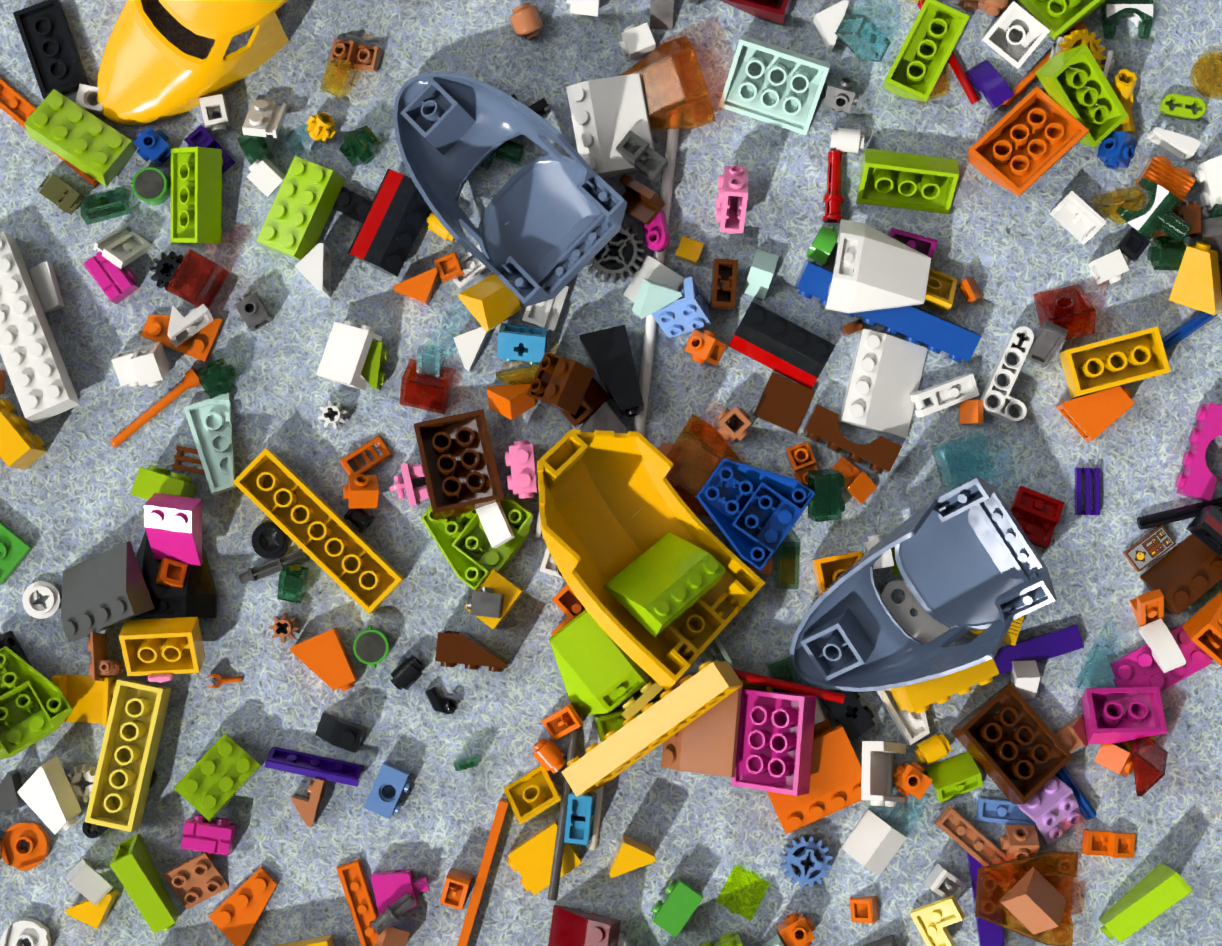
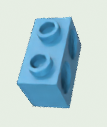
[564,791,597,845]

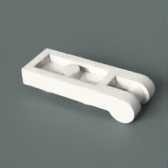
[910,372,979,417]

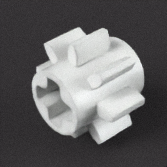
[318,400,348,430]

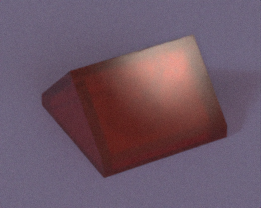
[165,249,230,310]
[399,359,456,415]
[1132,737,1168,796]

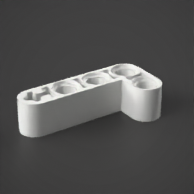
[980,326,1034,423]

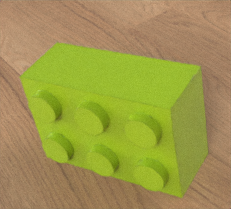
[173,734,261,822]

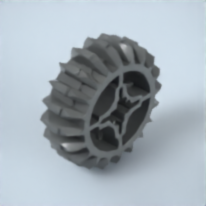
[587,222,645,284]

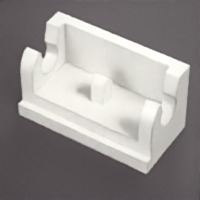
[1049,191,1107,245]

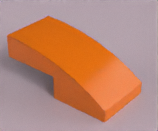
[1082,829,1136,858]

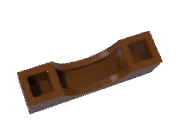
[802,404,902,474]

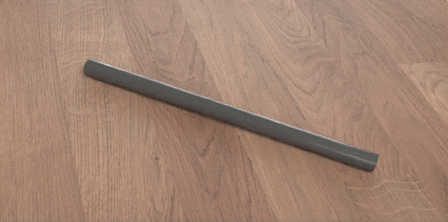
[547,730,580,901]

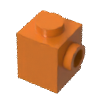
[343,475,379,509]
[1094,744,1136,778]

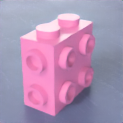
[715,165,748,234]
[505,440,539,499]

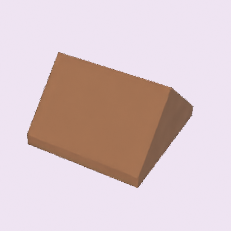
[999,867,1067,935]

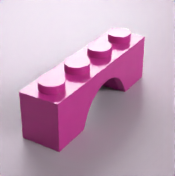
[1175,402,1222,502]

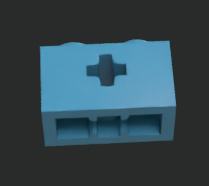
[497,323,548,364]

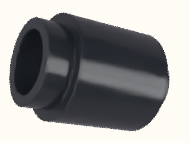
[391,655,426,690]

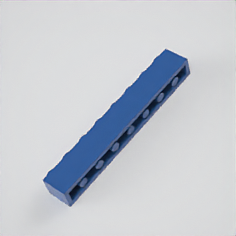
[795,260,981,363]

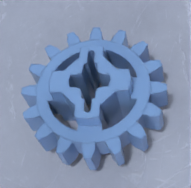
[780,835,833,888]

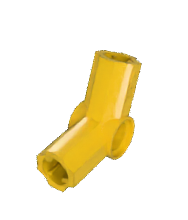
[1111,69,1137,134]

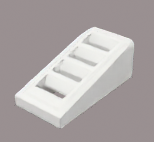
[1147,127,1202,161]

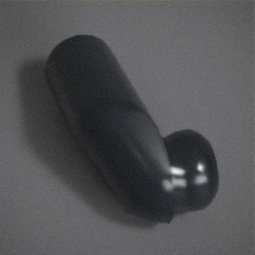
[425,687,457,714]

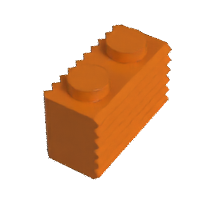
[1135,155,1196,206]

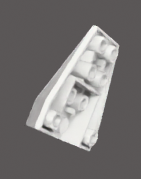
[825,219,931,313]

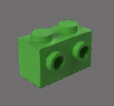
[651,877,703,938]

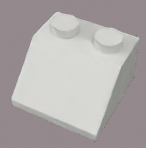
[981,1,1050,69]

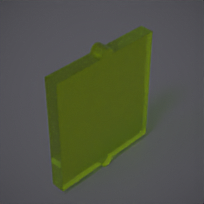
[716,865,770,920]

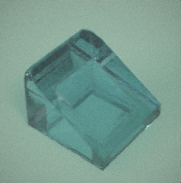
[282,127,309,153]

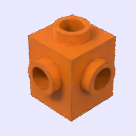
[684,329,727,366]
[892,761,933,800]
[776,912,816,946]

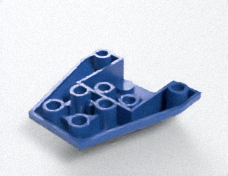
[696,458,815,571]

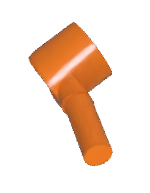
[207,673,242,688]

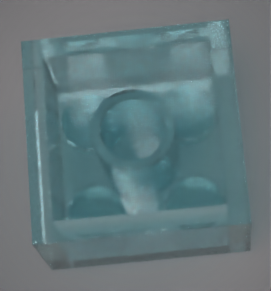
[931,431,996,492]

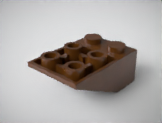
[435,630,510,672]

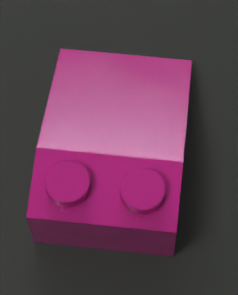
[144,493,202,566]
[1081,687,1167,744]

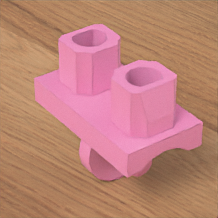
[389,463,429,506]

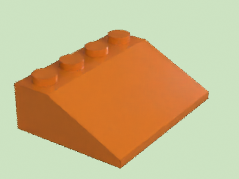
[968,86,1089,197]
[766,724,862,834]

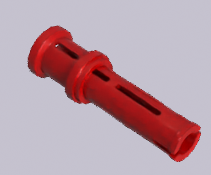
[822,150,844,223]

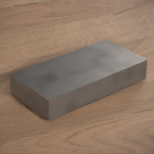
[1026,321,1068,367]

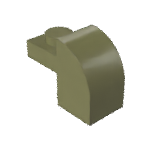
[37,171,85,215]

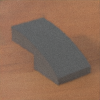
[616,130,668,181]

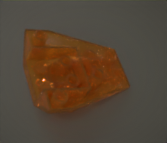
[620,35,716,129]
[666,414,744,517]
[975,850,1078,946]

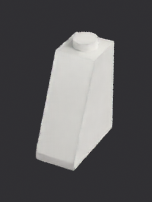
[17,756,82,835]

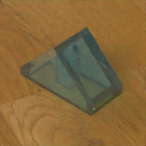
[416,343,448,377]
[1074,644,1115,690]

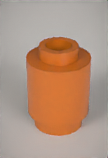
[532,738,566,774]

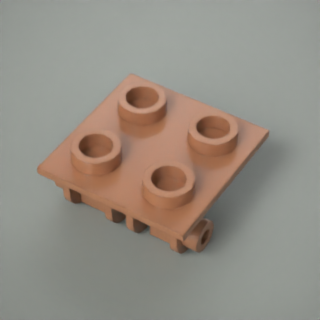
[87,632,124,681]
[162,852,229,909]

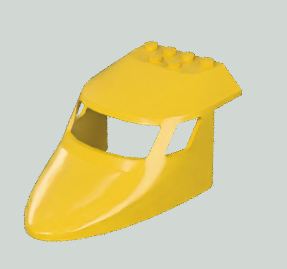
[97,0,289,125]

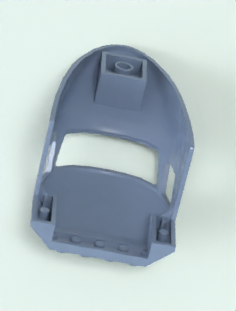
[393,72,627,306]
[790,476,1057,692]

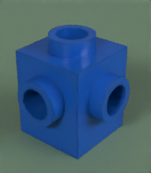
[133,126,173,167]
[1097,131,1137,169]

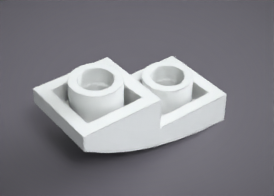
[1139,618,1186,673]

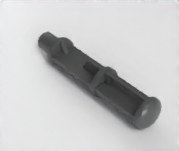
[239,549,310,584]

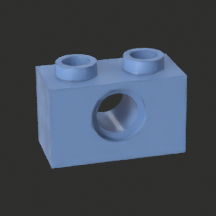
[363,761,413,819]

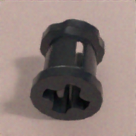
[344,509,375,533]

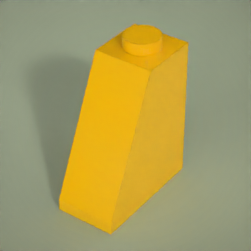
[1169,242,1222,315]

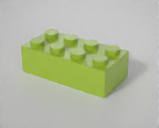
[24,89,135,187]
[256,156,345,261]

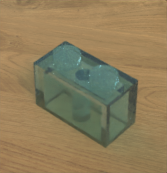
[835,14,891,62]

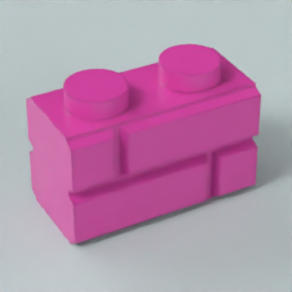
[83,251,139,304]
[181,814,237,856]

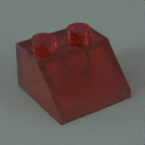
[1033,284,1096,340]

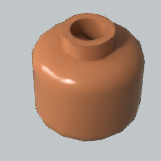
[510,2,544,40]

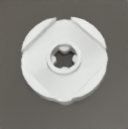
[0,918,51,946]

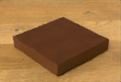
[753,372,815,434]

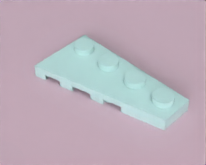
[183,392,236,496]

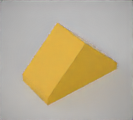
[65,889,118,929]

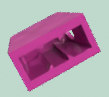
[370,869,430,915]

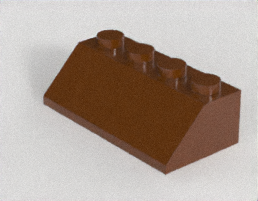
[1140,534,1222,615]

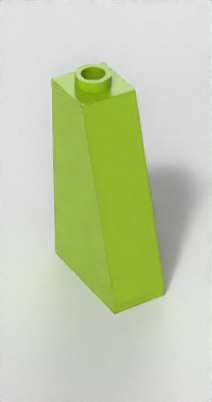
[110,833,178,934]
[1098,863,1193,943]

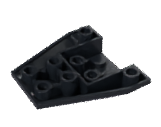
[136,530,217,618]

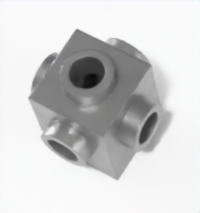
[822,75,860,113]

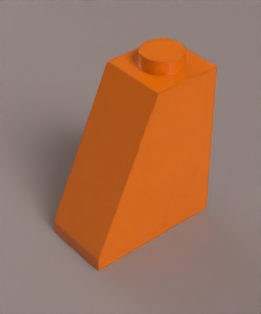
[1056,386,1135,442]
[290,627,359,692]

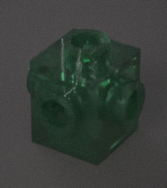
[339,125,381,167]
[197,358,237,399]

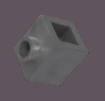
[235,293,274,332]
[467,586,504,618]

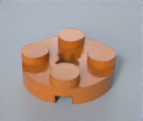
[0,821,50,871]

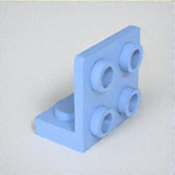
[651,276,712,338]

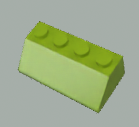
[883,0,970,102]
[1035,44,1129,148]
[170,147,223,244]
[856,148,959,214]

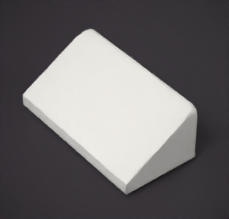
[29,261,65,313]

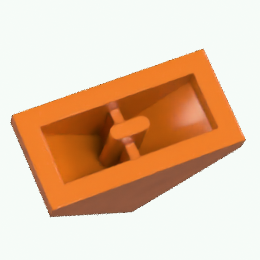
[393,267,440,305]
[487,384,535,420]
[541,702,584,741]
[440,868,473,911]

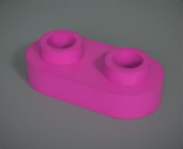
[642,209,670,252]

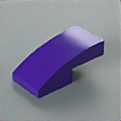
[966,60,1014,109]
[184,125,236,174]

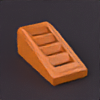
[340,435,392,475]

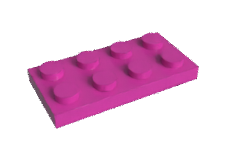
[1105,621,1213,692]

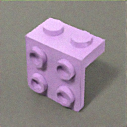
[1017,775,1082,845]

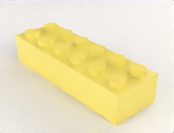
[85,678,172,832]

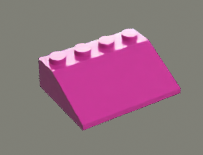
[731,689,816,796]

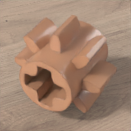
[269,613,300,643]

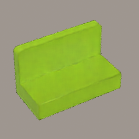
[926,752,983,803]

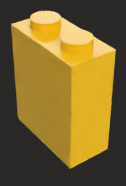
[507,820,582,895]

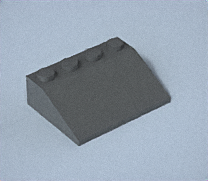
[61,541,155,642]

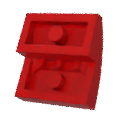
[1010,486,1064,549]

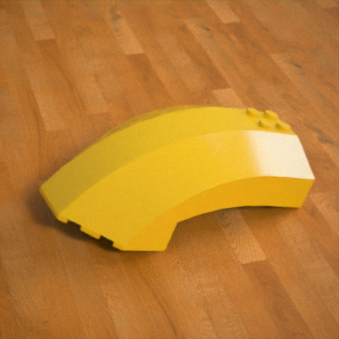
[537,429,765,691]

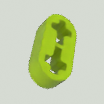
[1159,94,1206,120]

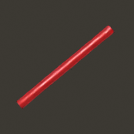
[917,0,980,105]
[733,669,845,704]

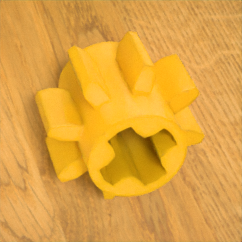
[306,112,336,142]

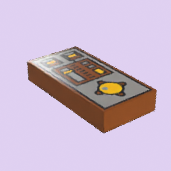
[1123,525,1176,572]

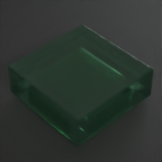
[453,754,480,771]

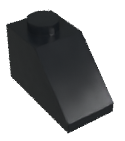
[315,712,367,753]

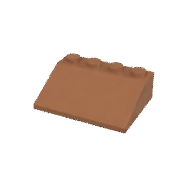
[661,672,742,777]

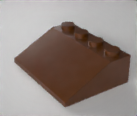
[414,409,504,521]
[951,683,1073,804]

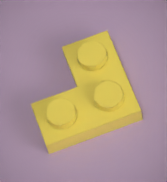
[621,680,663,719]
[910,895,965,946]

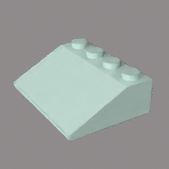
[718,35,830,135]

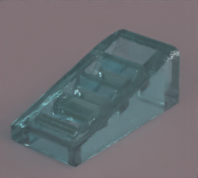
[868,802,921,837]

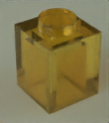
[320,58,358,98]

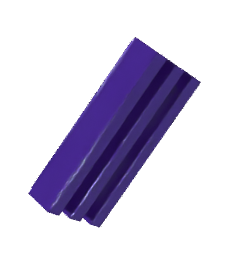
[1075,468,1100,515]

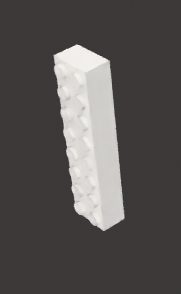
[0,231,80,424]

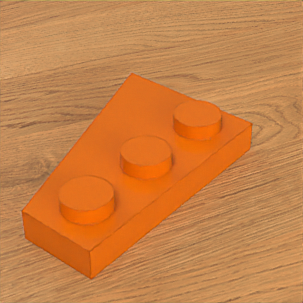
[140,314,224,363]
[208,866,278,946]

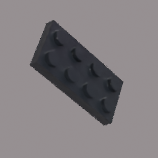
[13,0,90,99]

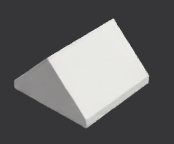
[295,243,332,298]
[623,255,685,302]
[841,809,907,876]

